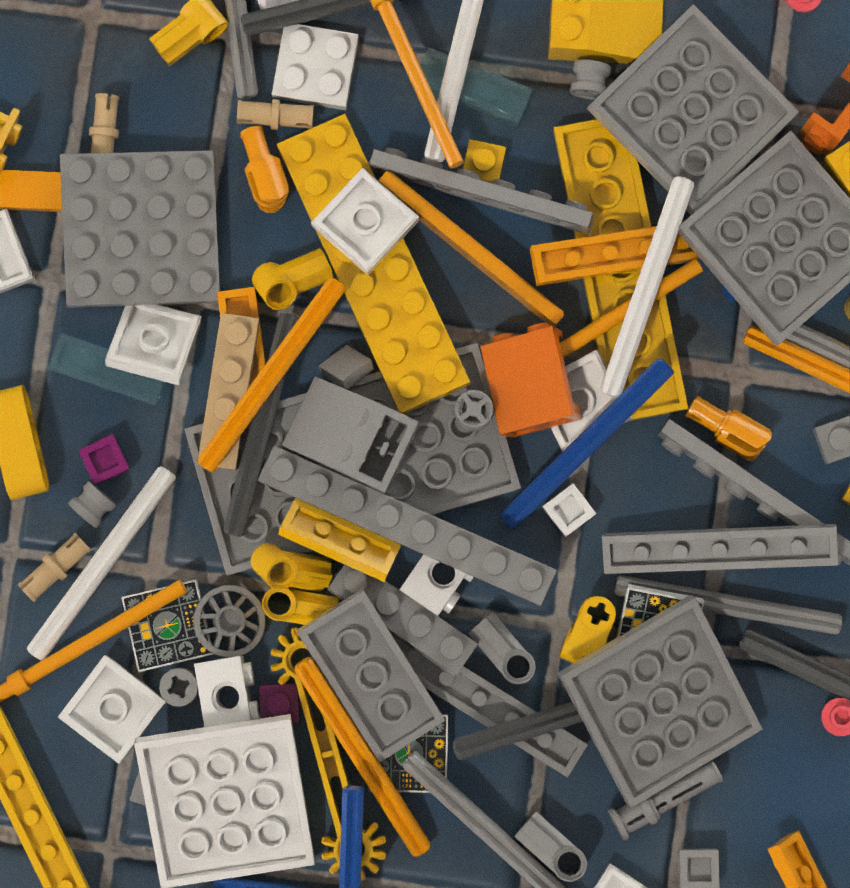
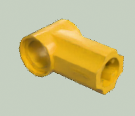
[149,0,229,66]
[252,248,333,310]
[251,543,333,592]
[262,588,339,625]

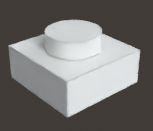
[542,483,596,537]

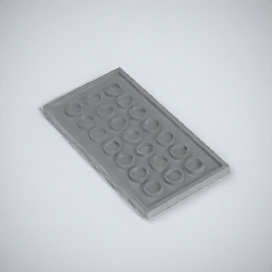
[184,343,521,576]

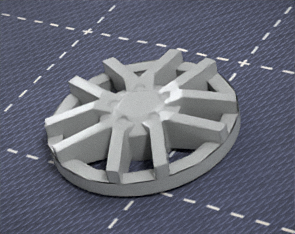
[193,585,265,657]

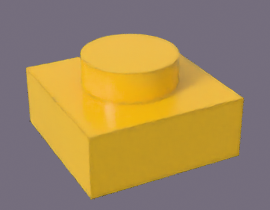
[463,139,506,183]

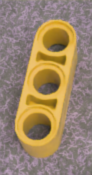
[0,385,50,501]

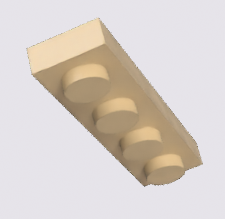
[197,313,260,471]

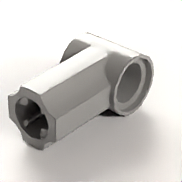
[468,612,536,685]
[514,811,587,882]

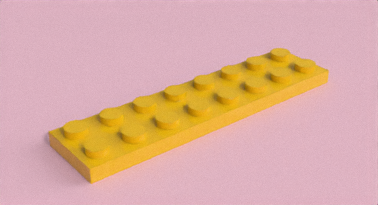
[276,114,470,415]
[553,119,688,422]

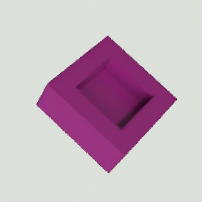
[78,434,131,486]
[259,684,300,723]

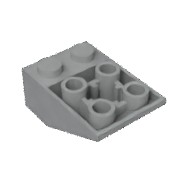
[282,376,419,495]

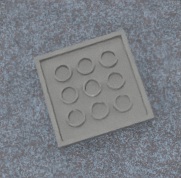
[587,4,799,215]
[678,131,850,346]
[60,150,220,308]
[558,595,763,808]

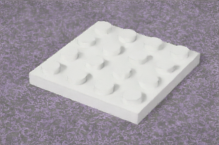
[134,714,315,888]

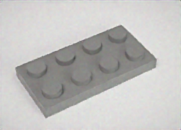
[296,588,446,762]

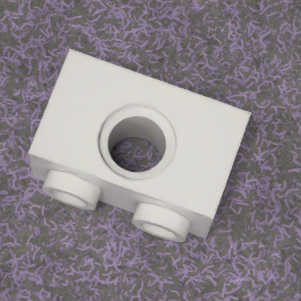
[400,555,473,616]
[194,656,261,727]

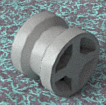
[570,60,611,100]
[455,390,493,431]
[68,480,117,528]
[159,667,199,707]

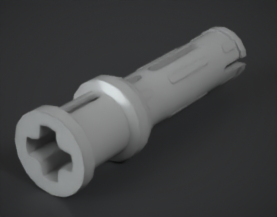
[607,760,723,841]

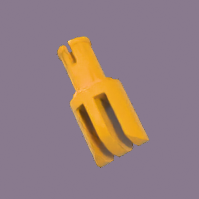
[240,126,289,213]
[685,395,772,461]

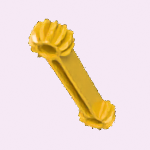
[270,628,386,881]

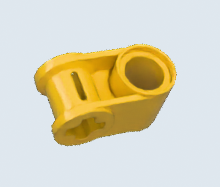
[558,595,616,663]

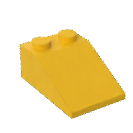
[548,0,663,64]

